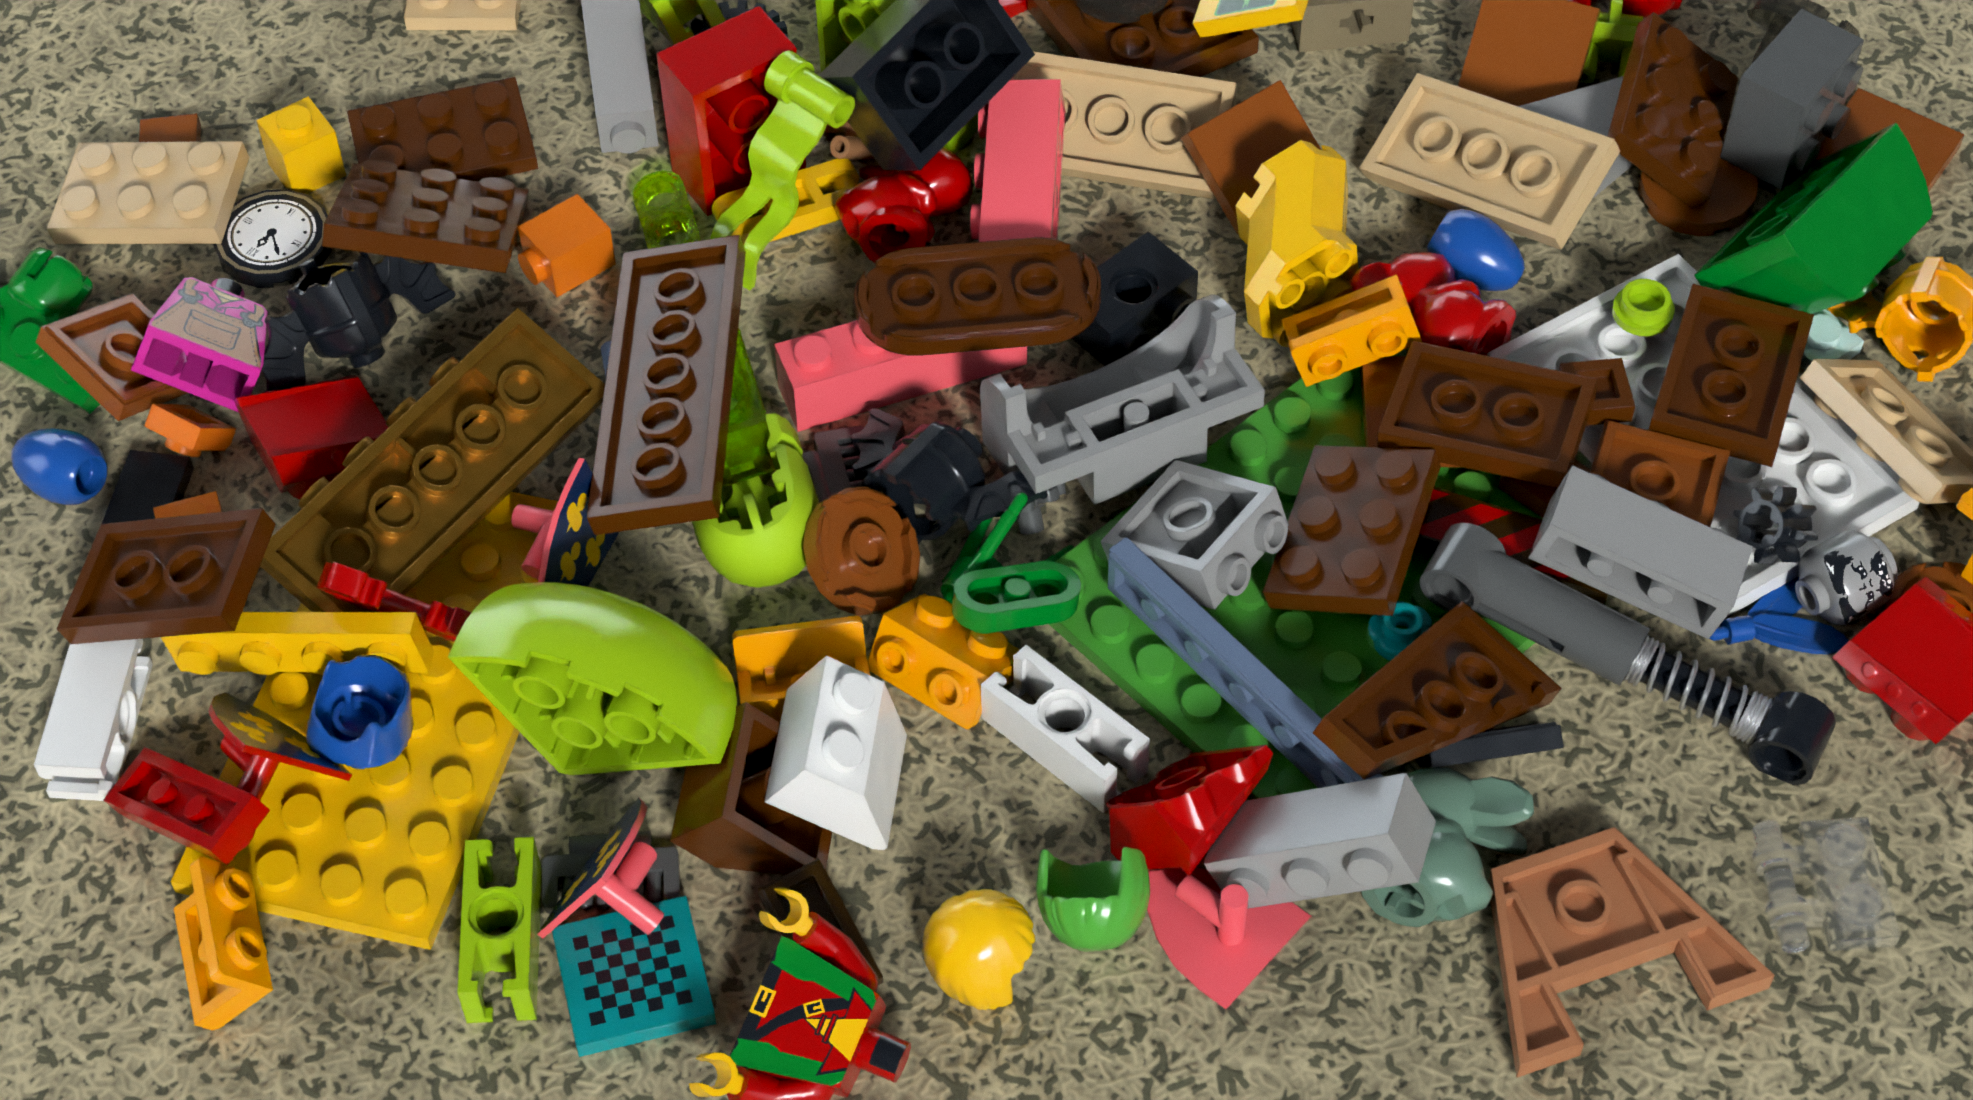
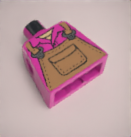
[131,277,268,412]

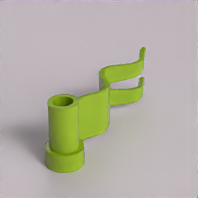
[710,51,855,291]

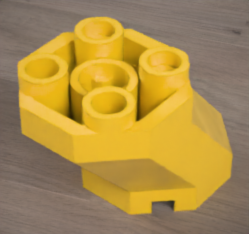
[1235,140,1358,347]

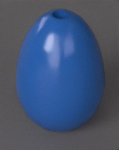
[1427,209,1525,291]
[11,428,108,505]

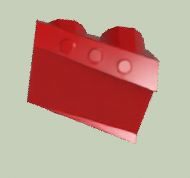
[234,375,389,500]
[1832,577,1973,745]
[1106,745,1273,876]

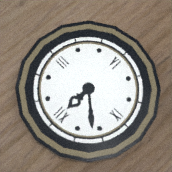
[213,189,332,288]

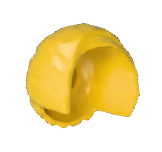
[922,889,1035,1010]

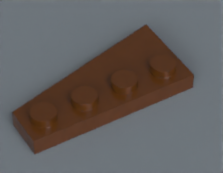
[1313,601,1562,780]

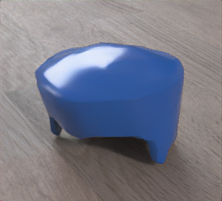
[306,655,414,769]

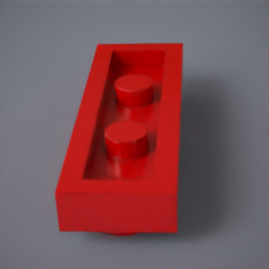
[103,747,270,866]

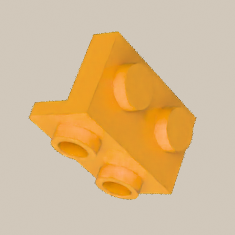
[1282,275,1422,387]
[868,593,1020,730]
[732,616,870,722]
[174,857,273,1030]

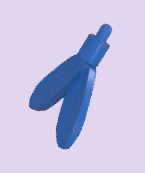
[1709,577,1849,655]

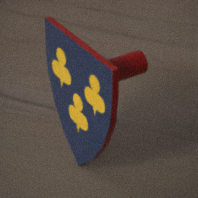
[208,692,353,800]

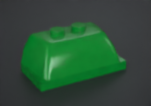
[1694,123,1933,314]

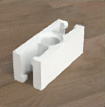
[34,639,153,801]
[981,645,1150,813]

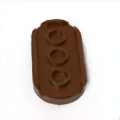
[854,237,1101,356]

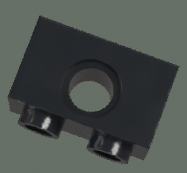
[1072,231,1198,366]

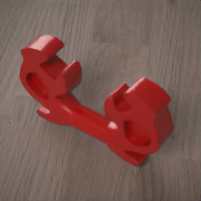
[316,562,471,642]

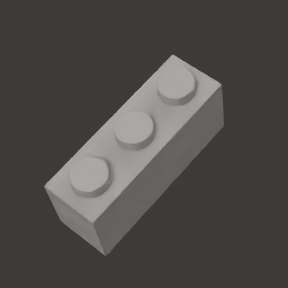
[1529,465,1753,639]
[1204,773,1436,909]

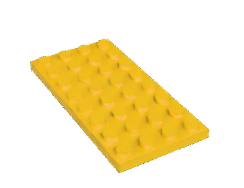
[170,492,558,950]

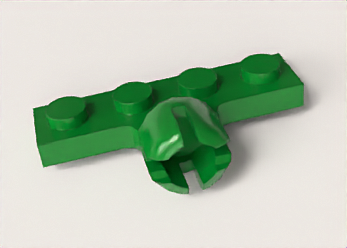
[0,247,100,414]

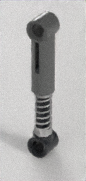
[1420,523,1836,786]

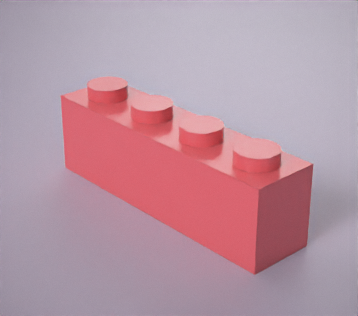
[970,79,1066,242]
[774,320,1027,432]

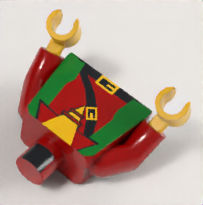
[689,887,911,1100]

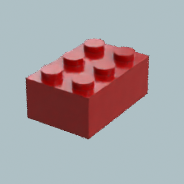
[656,6,806,216]

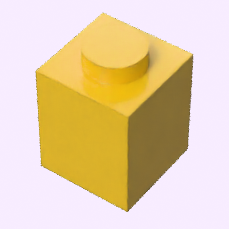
[256,96,346,194]

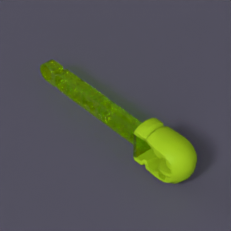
[633,170,819,588]

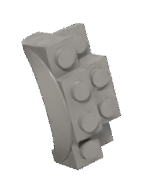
[980,294,1265,505]

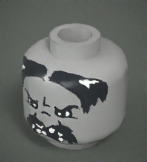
[1795,530,1898,625]

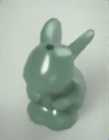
[1361,767,1534,927]

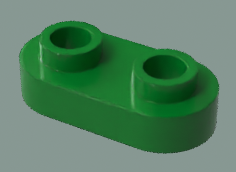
[952,561,1081,634]

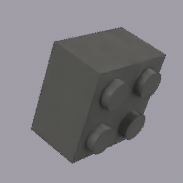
[1720,9,1864,189]

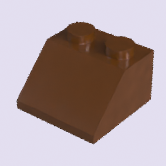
[670,702,833,875]

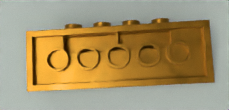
[260,308,605,612]

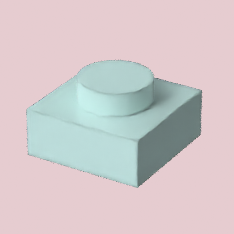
[1800,309,1864,370]

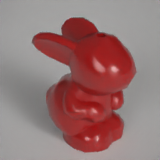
[835,147,973,263]
[1351,252,1516,356]

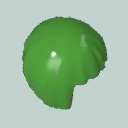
[1036,847,1150,952]

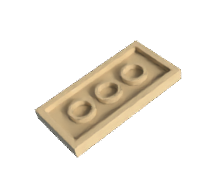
[1010,51,1237,200]
[1359,73,1620,250]

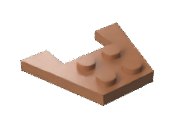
[1488,827,1775,1078]

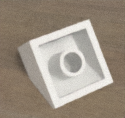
[764,655,907,850]

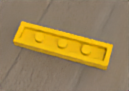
[161,612,434,675]

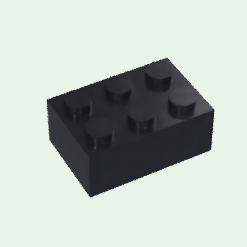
[819,0,1035,171]

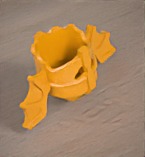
[1827,256,1973,382]

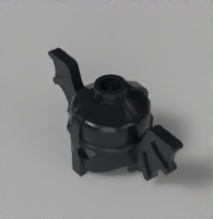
[261,252,456,392]
[851,408,1048,544]

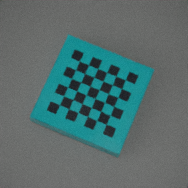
[552,896,717,1057]

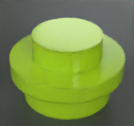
[1612,279,1675,337]

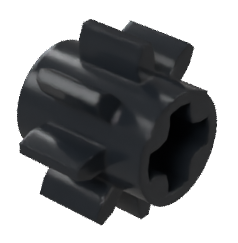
[1733,486,1818,564]

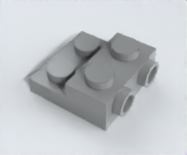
[1101,460,1289,610]

